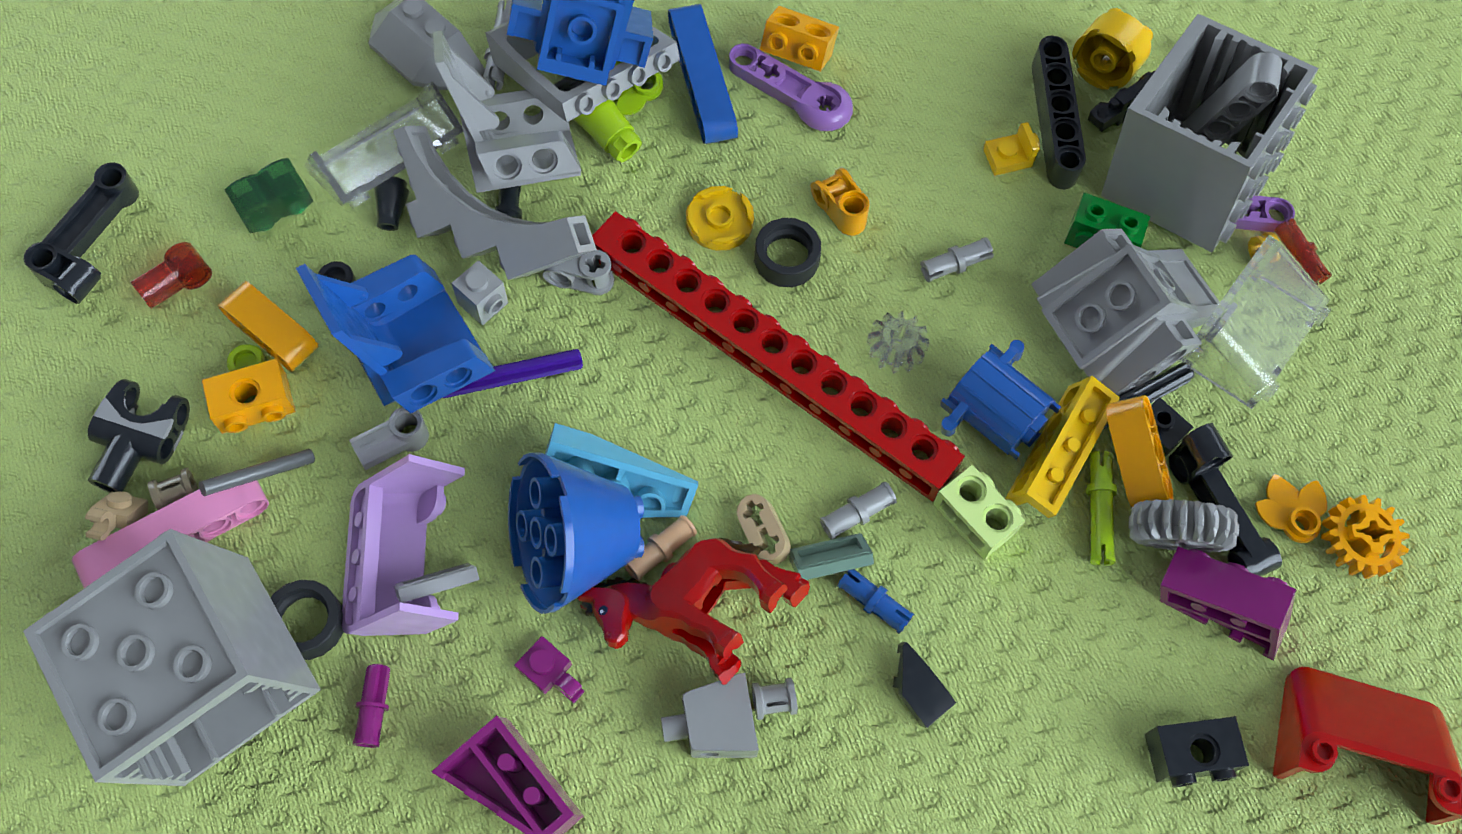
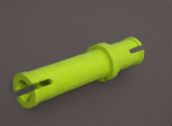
[1086,451,1117,566]

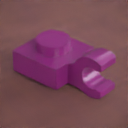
[514,636,585,704]

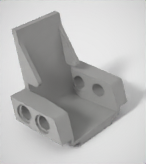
[433,31,582,193]
[1031,229,1229,396]

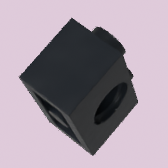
[1145,716,1249,787]

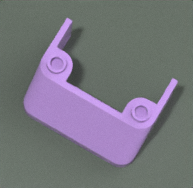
[342,454,465,636]

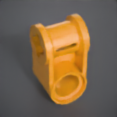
[810,168,869,236]

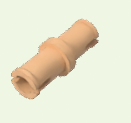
[624,515,697,581]

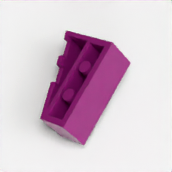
[431,715,584,834]

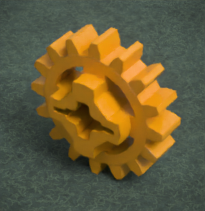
[1321,495,1410,579]

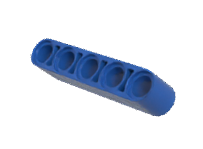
[668,4,738,144]

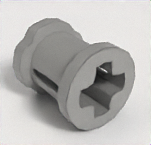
[752,678,798,720]

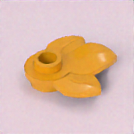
[1255,474,1327,543]

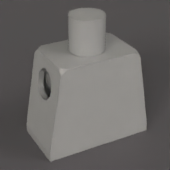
[661,673,759,758]

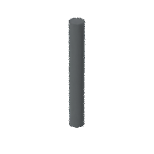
[199,449,315,496]

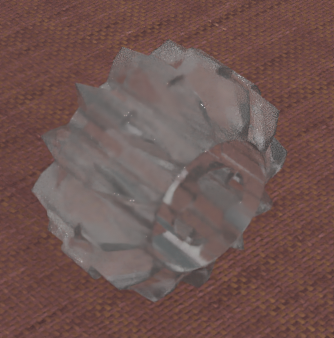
[867,311,929,374]

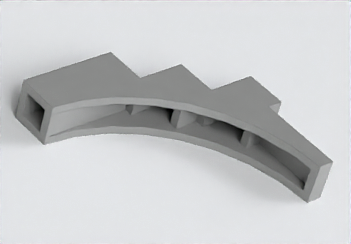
[393,126,597,280]

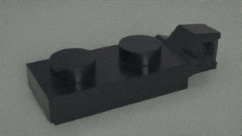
[1088,70,1156,132]

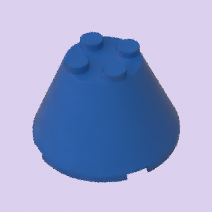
[508,452,644,614]

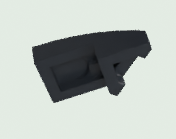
[893,641,956,728]

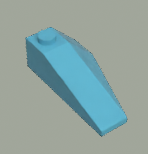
[545,423,698,518]

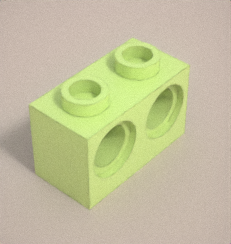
[933,465,1025,560]

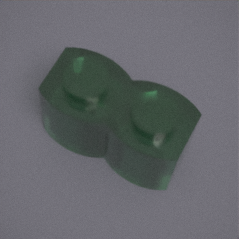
[225,158,313,233]

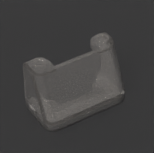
[1178,235,1331,409]

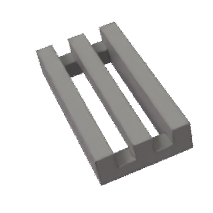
[394,563,480,603]

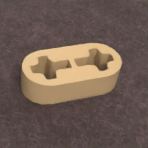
[737,494,791,565]

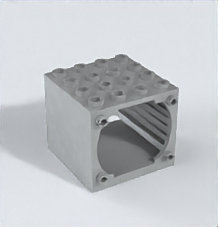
[1101,14,1319,253]
[23,529,321,786]

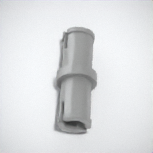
[920,237,994,282]
[820,482,897,540]

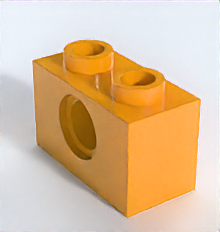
[202,358,296,434]

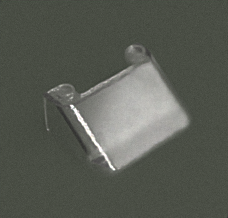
[304,82,463,209]

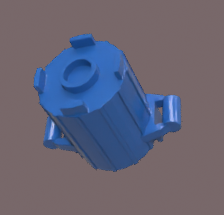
[940,340,1061,460]

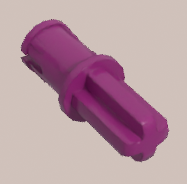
[352,664,391,748]

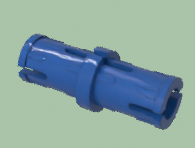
[837,569,914,634]

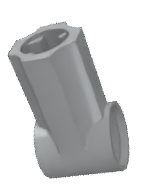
[349,407,429,470]

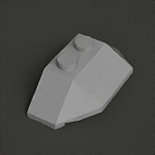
[368,0,485,90]

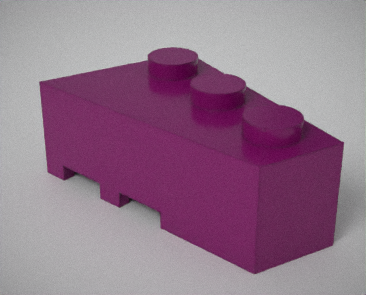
[1160,546,1296,661]

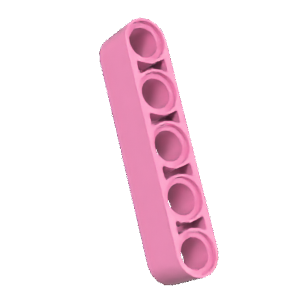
[72,480,269,588]

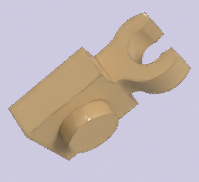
[85,492,148,541]

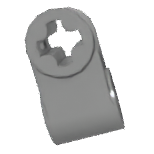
[543,250,615,295]

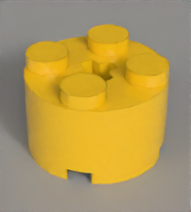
[1072,8,1153,90]

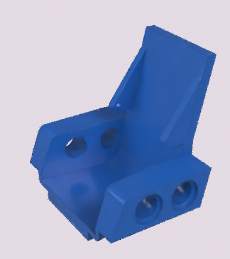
[506,0,653,86]
[296,255,495,414]

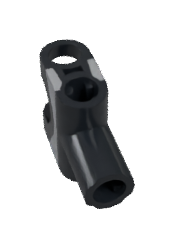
[88,379,190,493]

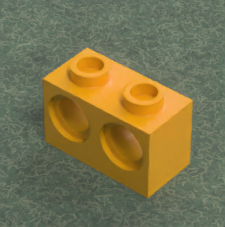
[760,6,839,72]

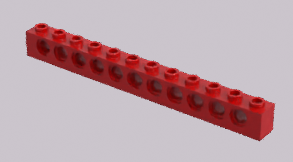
[592,211,965,502]

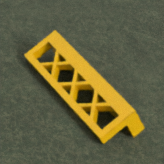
[1005,376,1120,518]

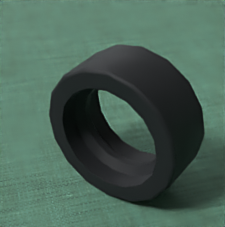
[754,218,821,288]
[271,580,344,660]

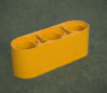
[218,281,319,372]
[1106,395,1173,507]

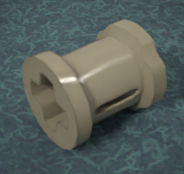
[148,468,199,510]

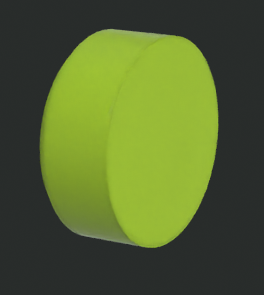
[226,344,267,371]

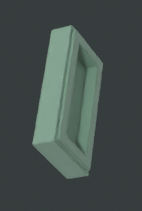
[789,533,874,580]

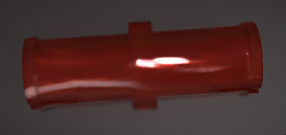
[1274,218,1332,287]

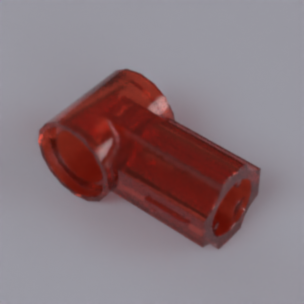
[131,242,212,309]

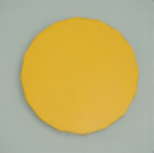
[686,186,754,251]

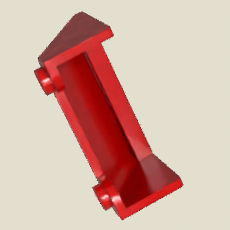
[1273,667,1462,825]

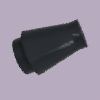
[374,176,410,231]

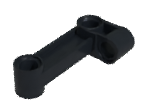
[24,162,139,304]
[1169,423,1282,576]

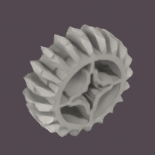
[1129,499,1239,553]

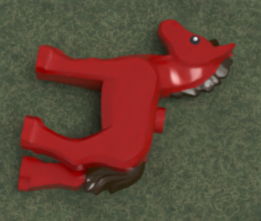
[577,538,810,685]

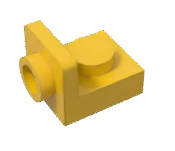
[983,122,1040,176]

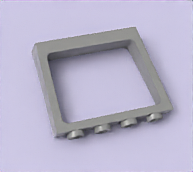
[485,21,680,122]

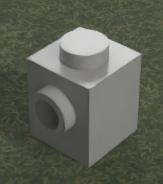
[451,260,508,326]

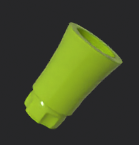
[572,100,642,163]

